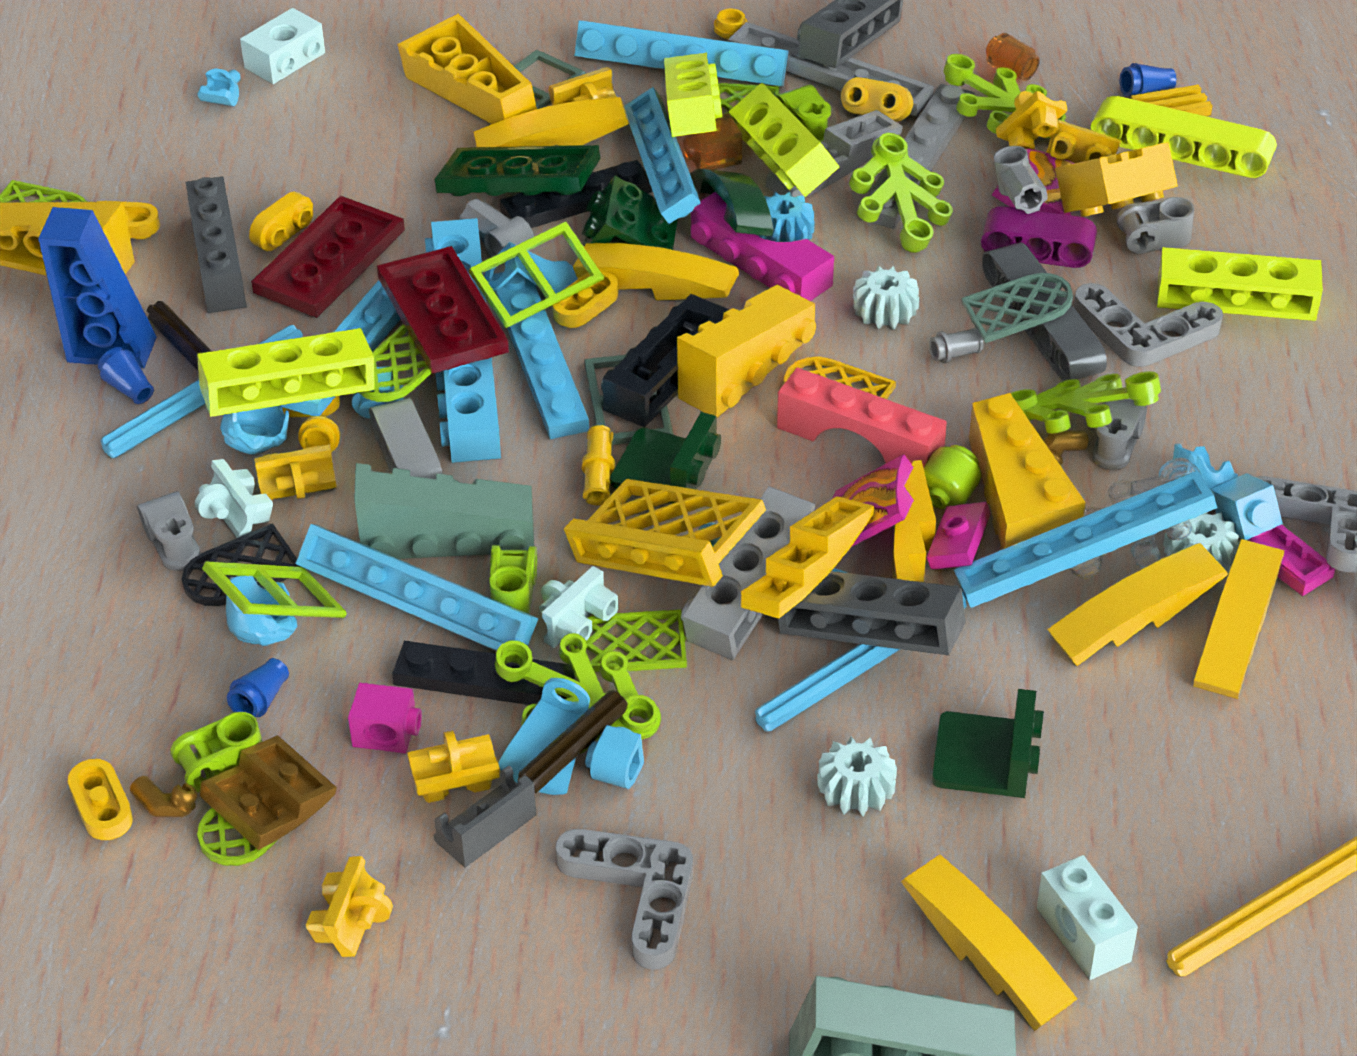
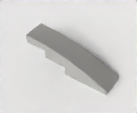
[765,110,903,198]

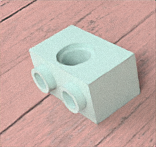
[240,8,325,84]
[1037,855,1138,980]

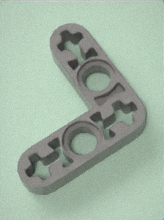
[1074,283,1223,367]
[1257,476,1357,573]
[556,829,693,969]

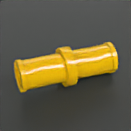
[581,425,615,506]

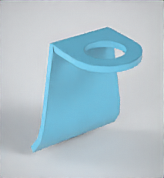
[484,242,577,293]
[498,678,590,795]

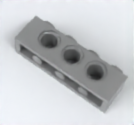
[681,486,815,660]

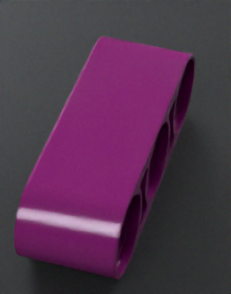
[981,206,1097,268]

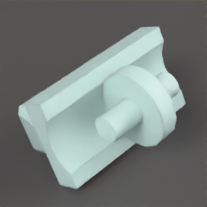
[195,459,273,538]
[539,566,618,648]

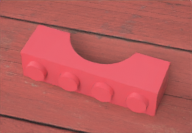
[777,368,947,468]

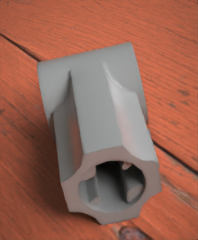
[993,146,1048,214]
[460,198,534,264]

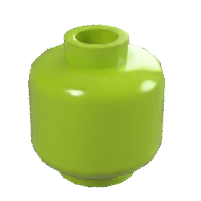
[924,445,982,509]

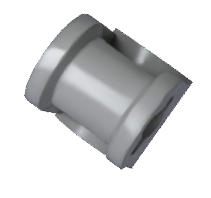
[1116,197,1194,254]
[1093,399,1148,470]
[137,491,200,571]

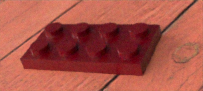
[251,195,405,318]
[377,246,509,374]

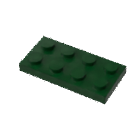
[434,145,601,196]

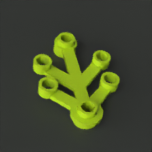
[943,54,1066,138]
[849,133,953,253]
[1011,371,1161,434]
[495,633,661,754]

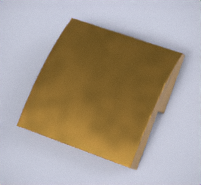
[199,735,337,850]

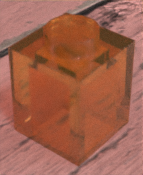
[683,113,742,170]

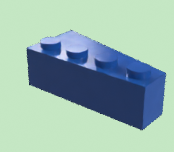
[38,207,157,369]

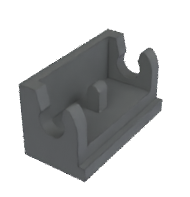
[433,765,536,868]

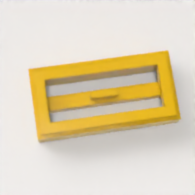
[1131,84,1213,117]

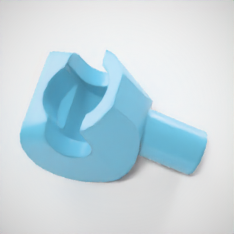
[197,68,241,106]

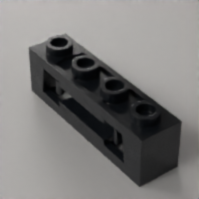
[601,294,730,428]

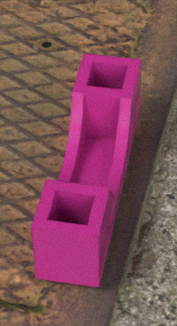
[691,192,834,301]

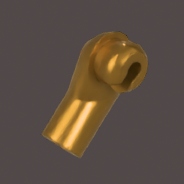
[1044,430,1089,465]
[130,776,197,817]

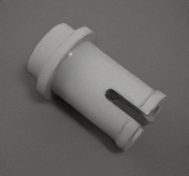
[929,327,984,363]

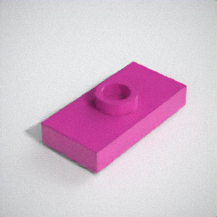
[926,502,991,569]
[1247,524,1335,597]

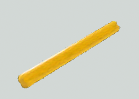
[1166,836,1357,977]

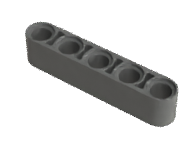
[982,242,1107,381]

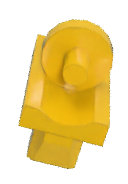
[548,67,616,106]
[996,91,1067,150]
[1046,120,1122,163]
[254,445,337,500]
[407,730,500,803]
[306,856,393,957]

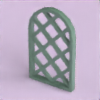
[961,273,1073,343]

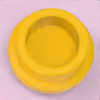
[714,8,748,40]
[298,416,340,452]

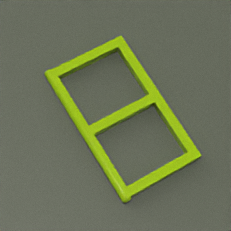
[468,221,604,328]
[202,561,347,618]

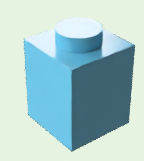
[1210,473,1283,540]

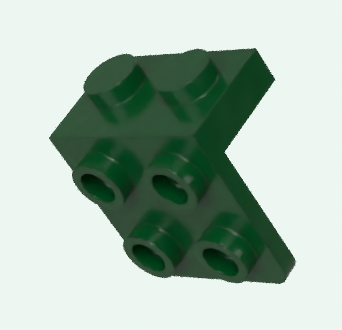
[582,176,678,250]
[610,412,721,504]
[932,689,1044,798]

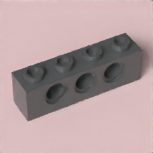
[797,0,904,68]
[185,176,247,313]
[778,571,966,656]

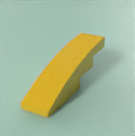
[473,97,629,147]
[573,243,739,301]
[892,460,936,582]
[741,496,874,619]
[1193,539,1285,699]
[1047,543,1228,666]
[901,854,1078,1031]

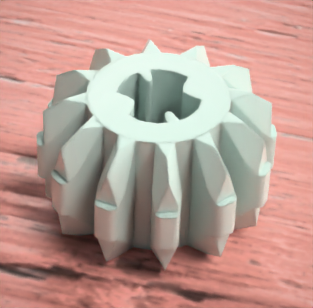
[853,266,920,330]
[1163,512,1239,572]
[817,736,897,817]

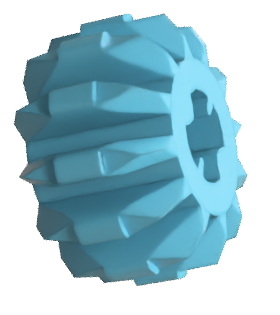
[757,191,815,242]

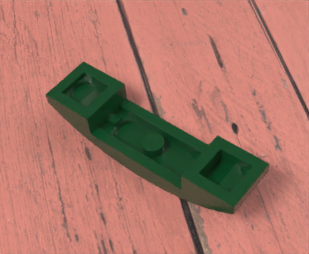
[690,169,773,236]

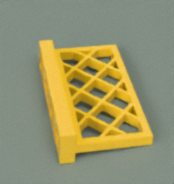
[564,479,766,587]

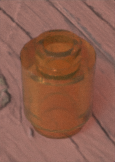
[986,33,1040,81]

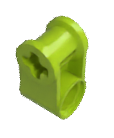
[776,84,831,142]
[489,545,538,614]
[170,712,263,792]

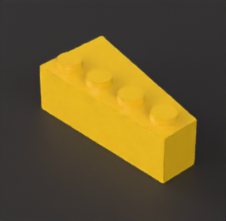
[397,13,537,124]
[0,202,135,276]
[677,285,816,418]
[969,393,1086,550]

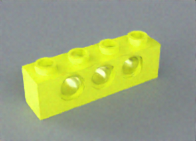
[664,52,723,137]
[729,83,840,197]
[1157,247,1323,321]
[197,328,374,417]

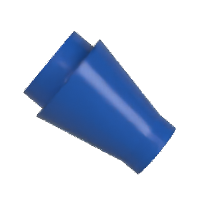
[1119,63,1177,97]
[98,347,154,404]
[227,658,289,717]

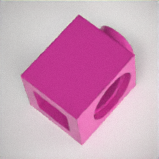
[348,682,422,753]

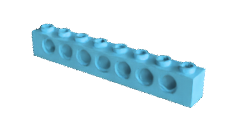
[425,218,501,463]

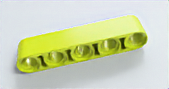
[1090,96,1277,178]

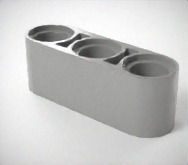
[369,398,443,479]

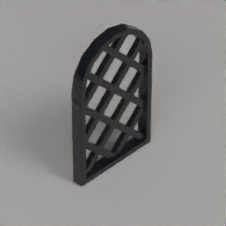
[182,523,301,606]

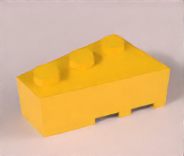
[1055,142,1178,217]

